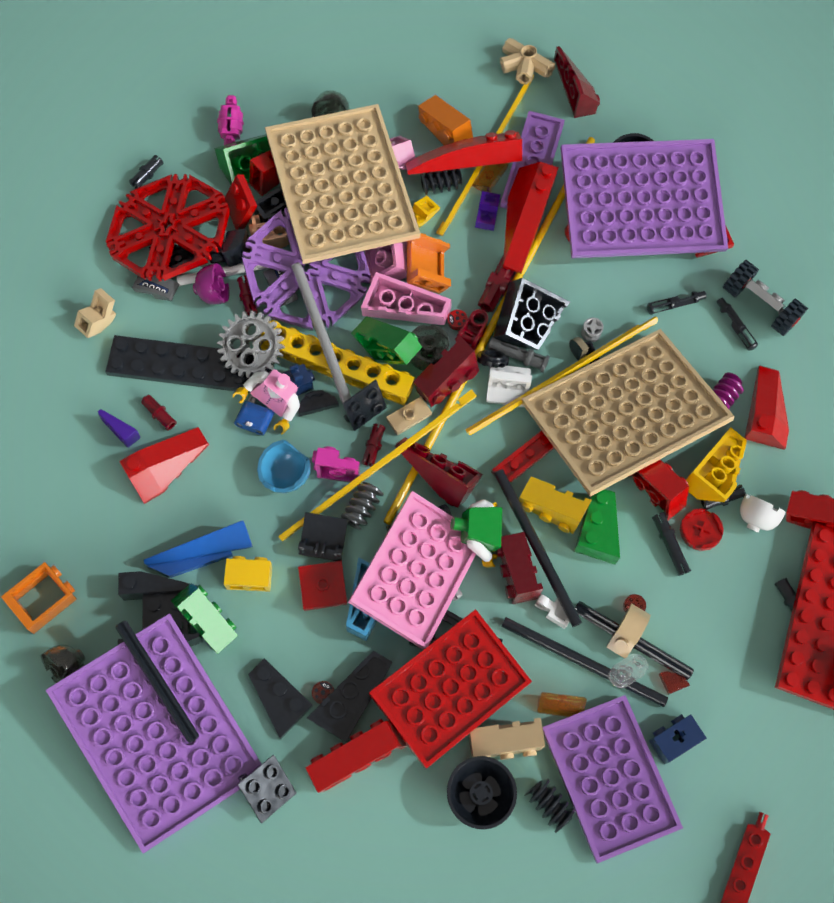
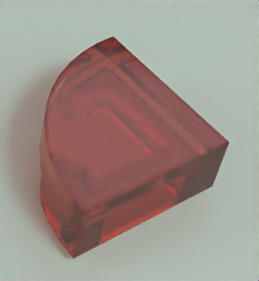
[659,671,690,695]

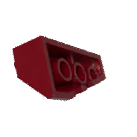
[554,46,600,118]
[395,437,483,508]

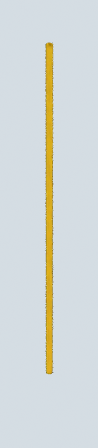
[383,137,595,525]

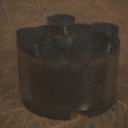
[410,324,449,371]

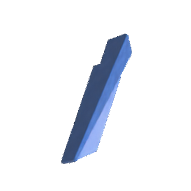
[143,521,253,578]

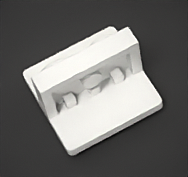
[486,366,532,407]

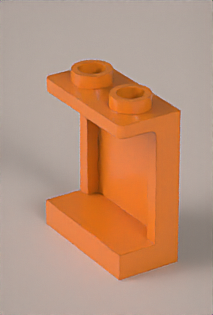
[407,233,451,294]

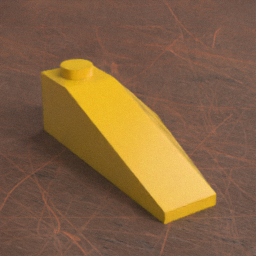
[686,427,747,502]

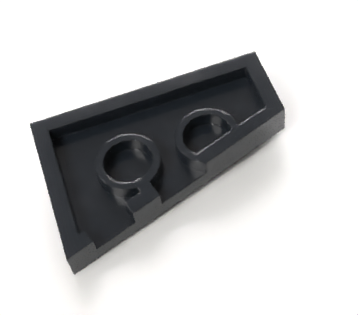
[248,658,313,739]

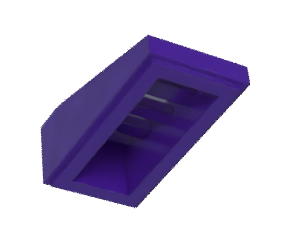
[98,409,140,448]

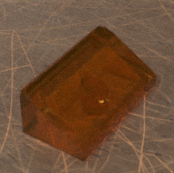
[472,163,508,192]
[537,692,587,717]

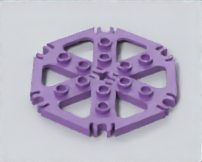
[242,208,371,330]

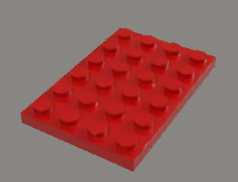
[368,609,532,769]

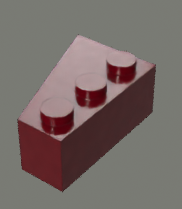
[413,335,479,407]
[495,532,543,604]

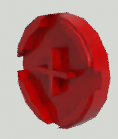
[680,508,724,551]

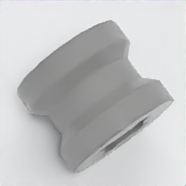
[581,317,604,342]

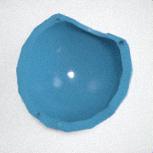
[257,440,311,493]

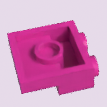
[312,446,360,482]

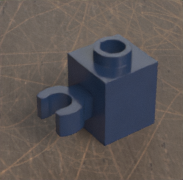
[281,364,315,396]

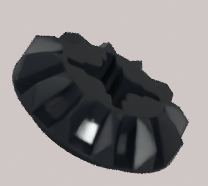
[477,350,509,368]

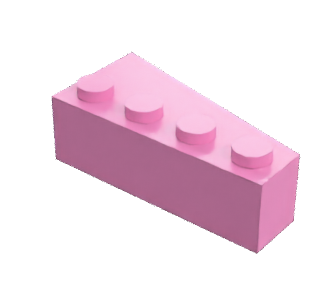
[361,272,451,325]

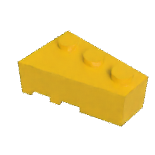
[519,476,592,534]

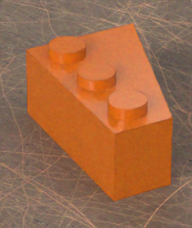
[418,95,473,145]

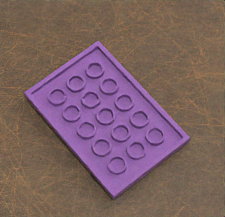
[542,695,683,864]

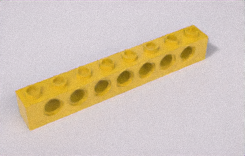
[259,320,415,406]

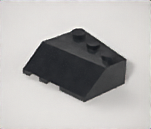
[493,278,570,350]

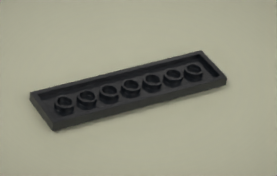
[105,335,275,393]

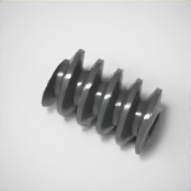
[341,482,384,530]

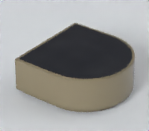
[569,337,589,361]

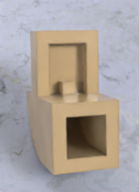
[74,288,116,338]
[606,603,651,659]

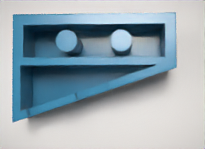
[346,557,377,641]

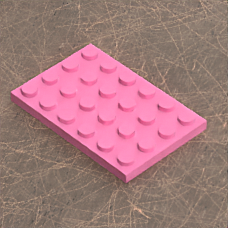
[348,491,476,650]

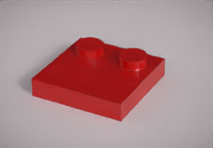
[225,175,257,230]

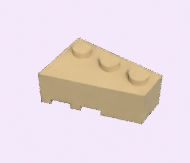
[468,718,545,760]

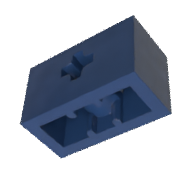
[649,714,707,765]

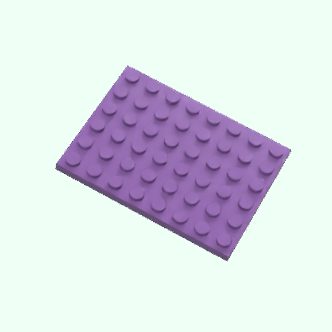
[560,139,728,258]
[46,613,262,854]

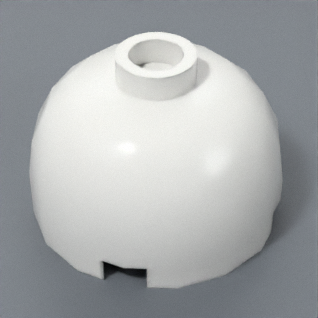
[740,494,786,533]

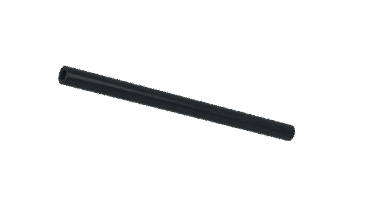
[494,469,582,628]
[501,617,668,707]

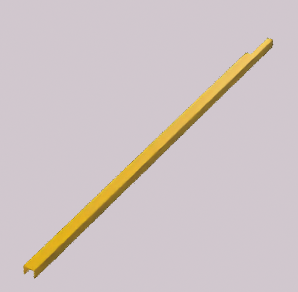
[436,75,534,237]
[465,316,658,435]
[278,389,477,541]

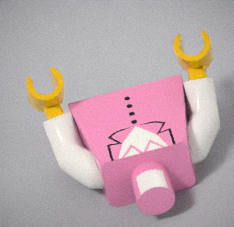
[233,369,300,435]

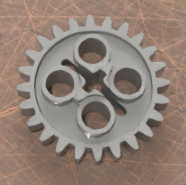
[217,311,285,379]

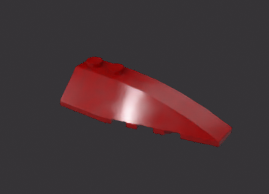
[405,130,522,175]
[503,162,559,274]

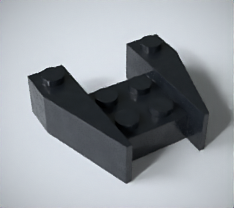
[118,571,203,647]

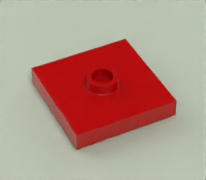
[298,561,348,611]

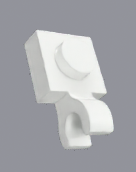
[535,594,577,629]

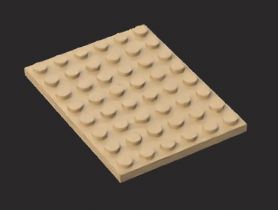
[265,104,421,264]
[522,329,734,496]

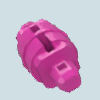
[217,95,244,145]

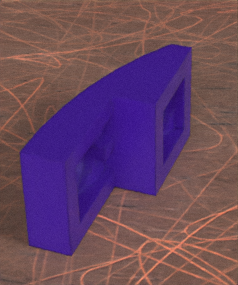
[475,191,501,231]

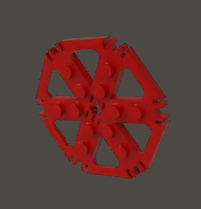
[106,174,230,281]

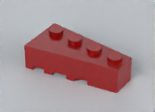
[630,460,689,520]
[305,719,407,793]

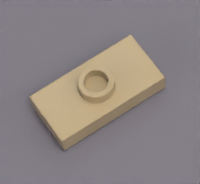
[386,396,432,436]

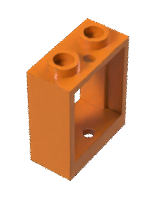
[1,562,77,634]

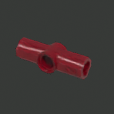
[478,255,514,312]

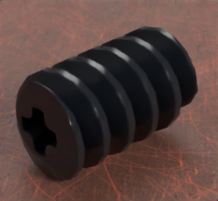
[420,169,462,195]
[524,778,575,833]

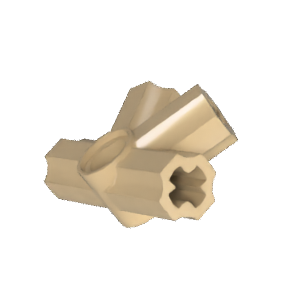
[500,38,555,84]

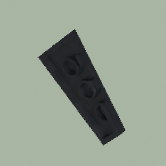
[307,650,392,742]

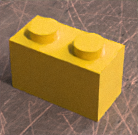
[224,556,272,592]

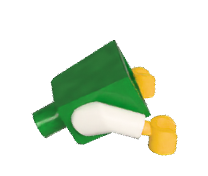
[450,499,502,568]

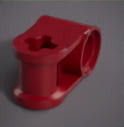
[455,309,488,350]

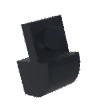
[209,229,251,267]

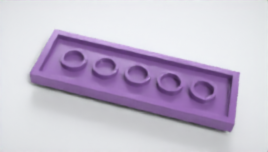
[500,111,565,209]

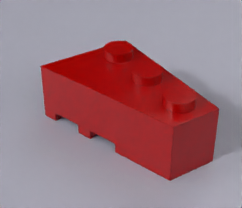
[786,490,834,529]

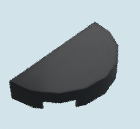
[298,390,339,417]

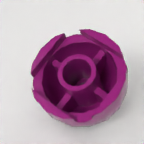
[193,264,230,305]

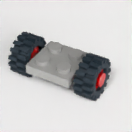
[723,259,808,336]

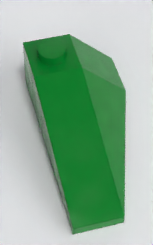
[214,134,270,185]

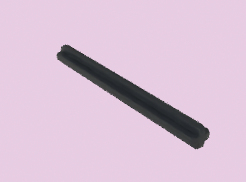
[575,601,694,680]
[115,620,199,743]

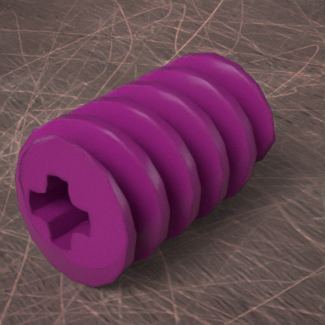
[712,372,744,409]

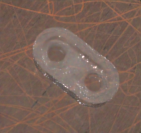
[608,654,648,688]

